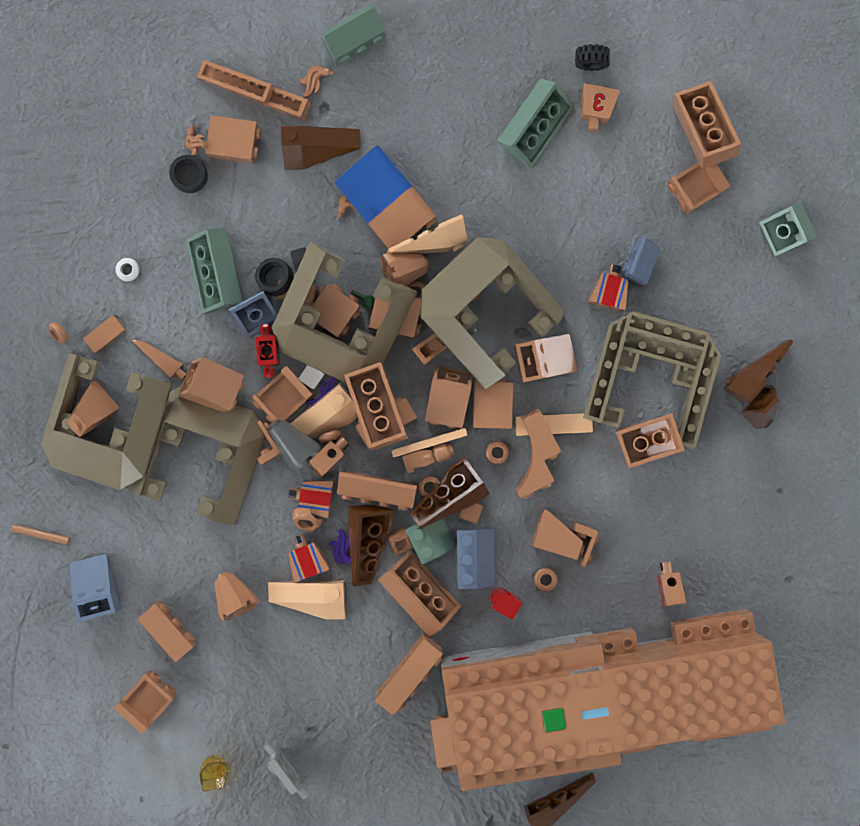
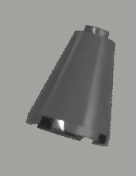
[268,418,321,472]

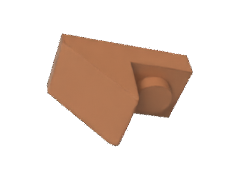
[412,334,448,365]

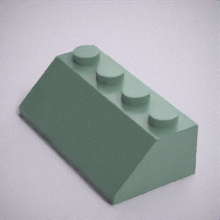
[497,78,574,168]
[186,228,243,314]

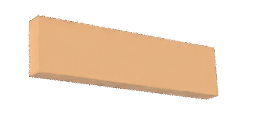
[515,413,593,436]
[392,428,467,458]

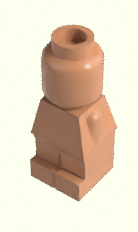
[402,443,454,474]

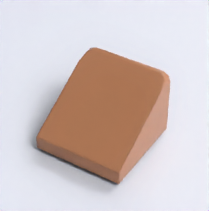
[388,527,413,555]

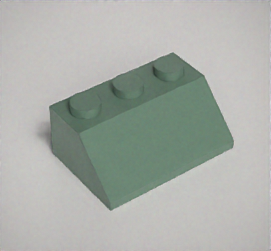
[322,4,386,65]

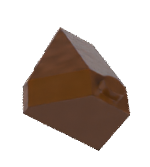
[410,457,490,529]
[524,773,597,826]

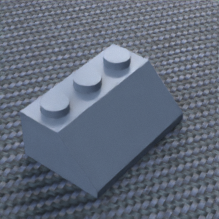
[456,528,495,589]

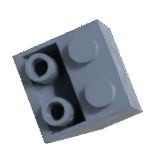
[621,237,661,286]

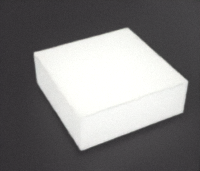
[299,365,325,390]

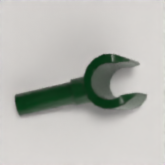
[351,290,375,308]

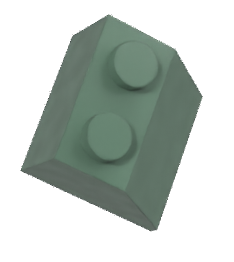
[759,203,817,256]
[405,519,457,565]

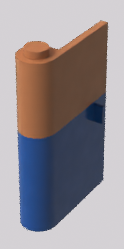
[334,145,437,249]

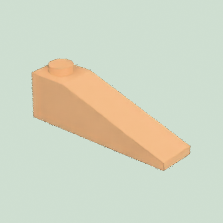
[290,383,358,439]
[268,580,346,620]

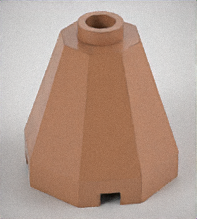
[380,253,429,287]
[214,571,260,621]

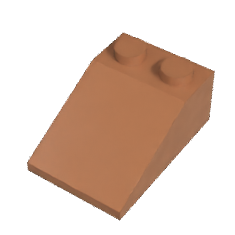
[615,413,685,469]

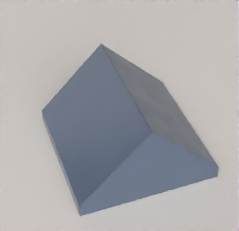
[229,291,278,338]

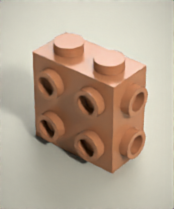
[309,284,361,338]

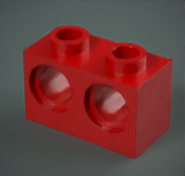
[489,586,522,620]

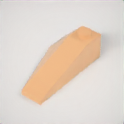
[387,214,468,254]

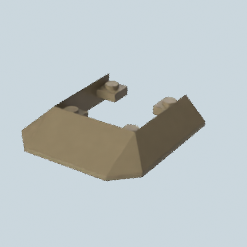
[421,237,565,389]
[272,241,417,383]
[583,311,721,449]
[41,353,173,490]
[126,387,265,525]

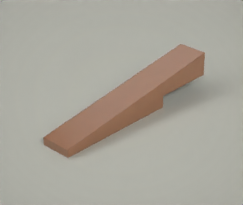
[197,60,312,122]

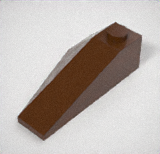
[281,126,360,170]
[723,339,794,403]
[741,385,779,429]
[348,504,394,586]

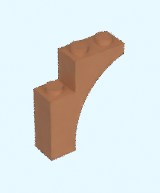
[515,409,561,499]

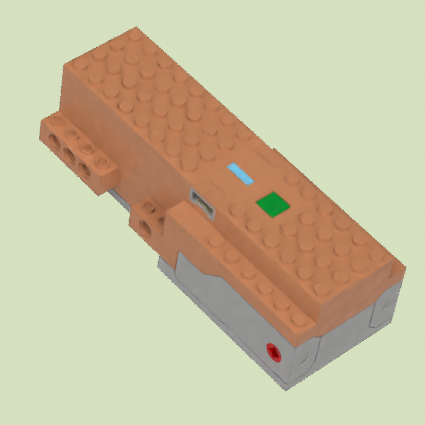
[441,609,786,791]

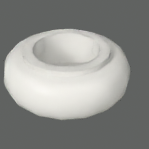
[116,258,139,281]

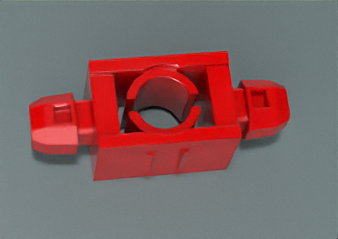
[256,324,279,378]

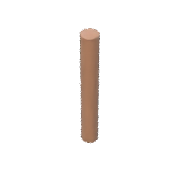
[11,524,70,545]

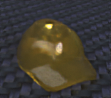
[199,755,229,792]

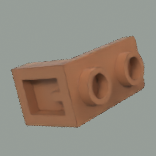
[257,420,281,465]
[572,522,600,567]

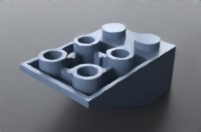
[69,554,121,622]

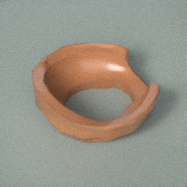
[292,508,322,531]

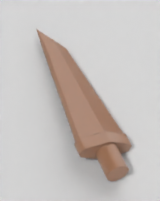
[131,340,186,380]

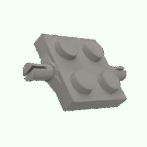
[263,741,309,800]

